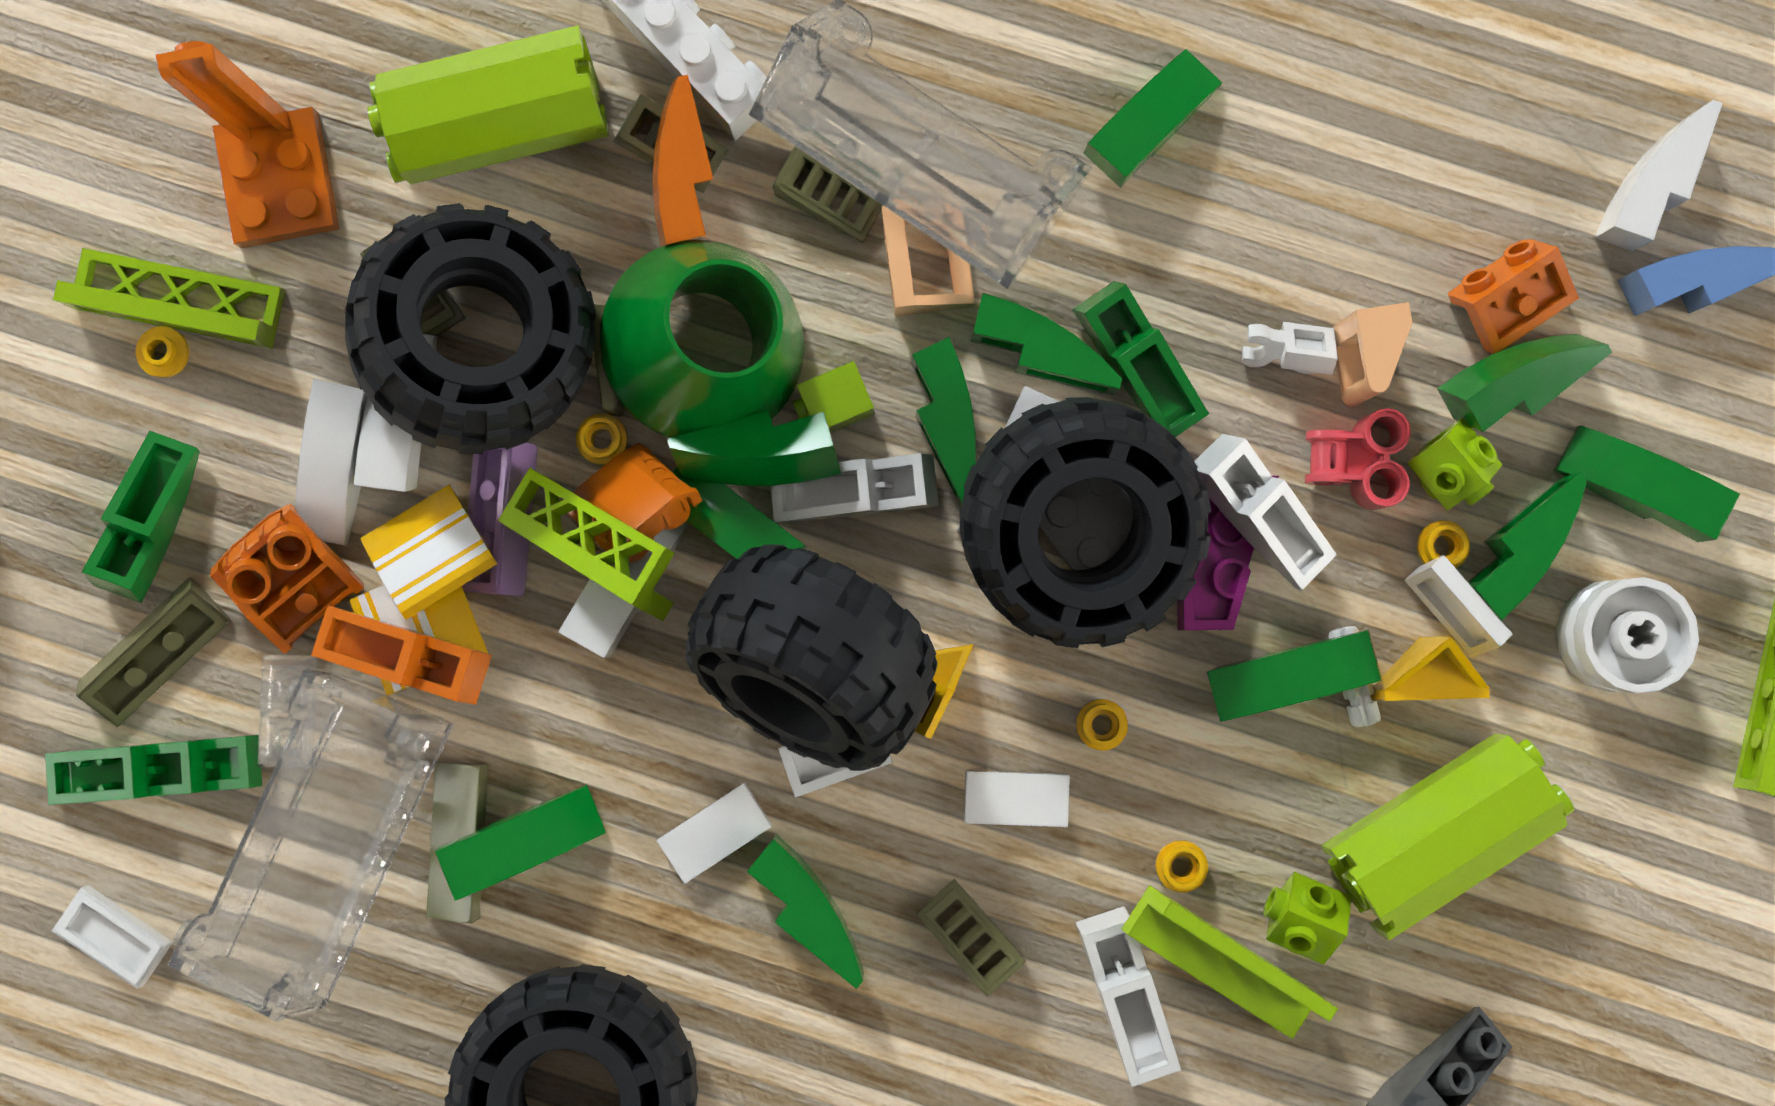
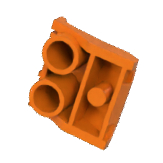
[565,443,702,563]
[210,503,364,654]

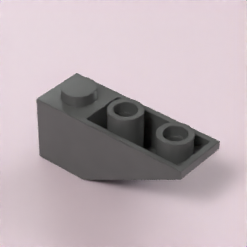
[1366,1006,1512,1106]

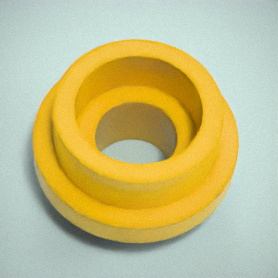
[135,326,189,378]
[576,413,628,465]
[1417,520,1470,569]
[1076,699,1128,751]
[1155,840,1208,893]

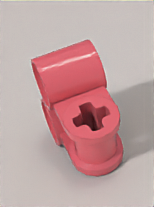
[1305,408,1411,510]

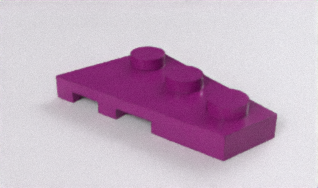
[1177,475,1279,631]

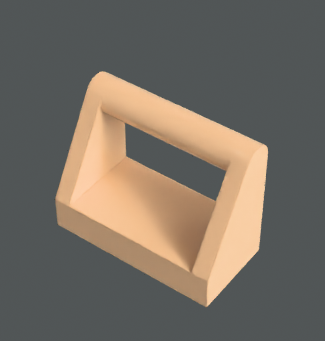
[881,203,975,317]
[1332,302,1412,407]

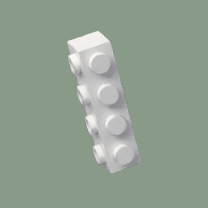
[601,0,771,142]

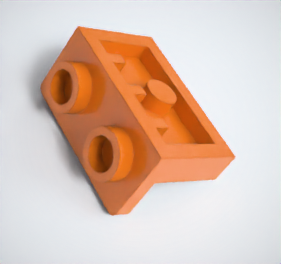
[1448,239,1579,354]

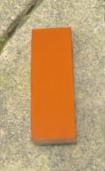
[652,75,713,246]
[311,605,492,705]

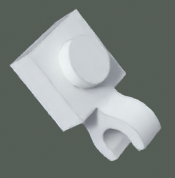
[1242,322,1338,375]

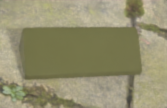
[76,577,231,727]
[426,762,488,924]

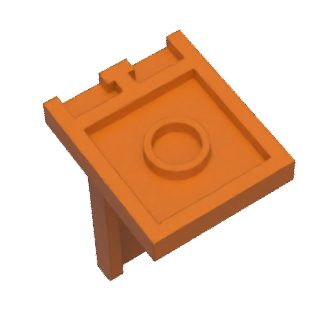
[156,41,340,248]

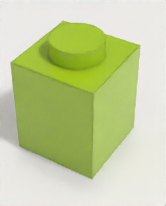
[793,361,875,434]

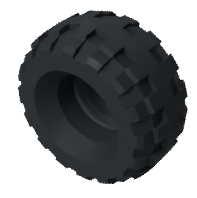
[345,203,596,454]
[959,397,1211,649]
[685,544,938,771]
[445,964,698,1106]

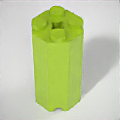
[367,25,609,185]
[1321,733,1575,941]

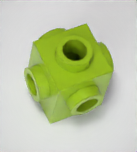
[1407,417,1503,511]
[1263,871,1352,965]

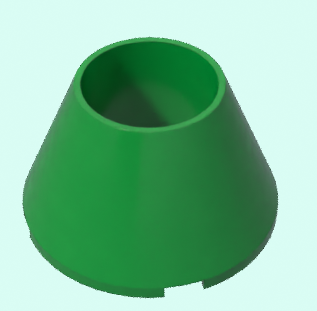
[599,240,804,438]

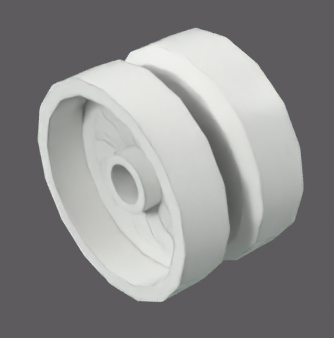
[1556,577,1699,693]

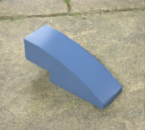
[1617,246,1775,316]

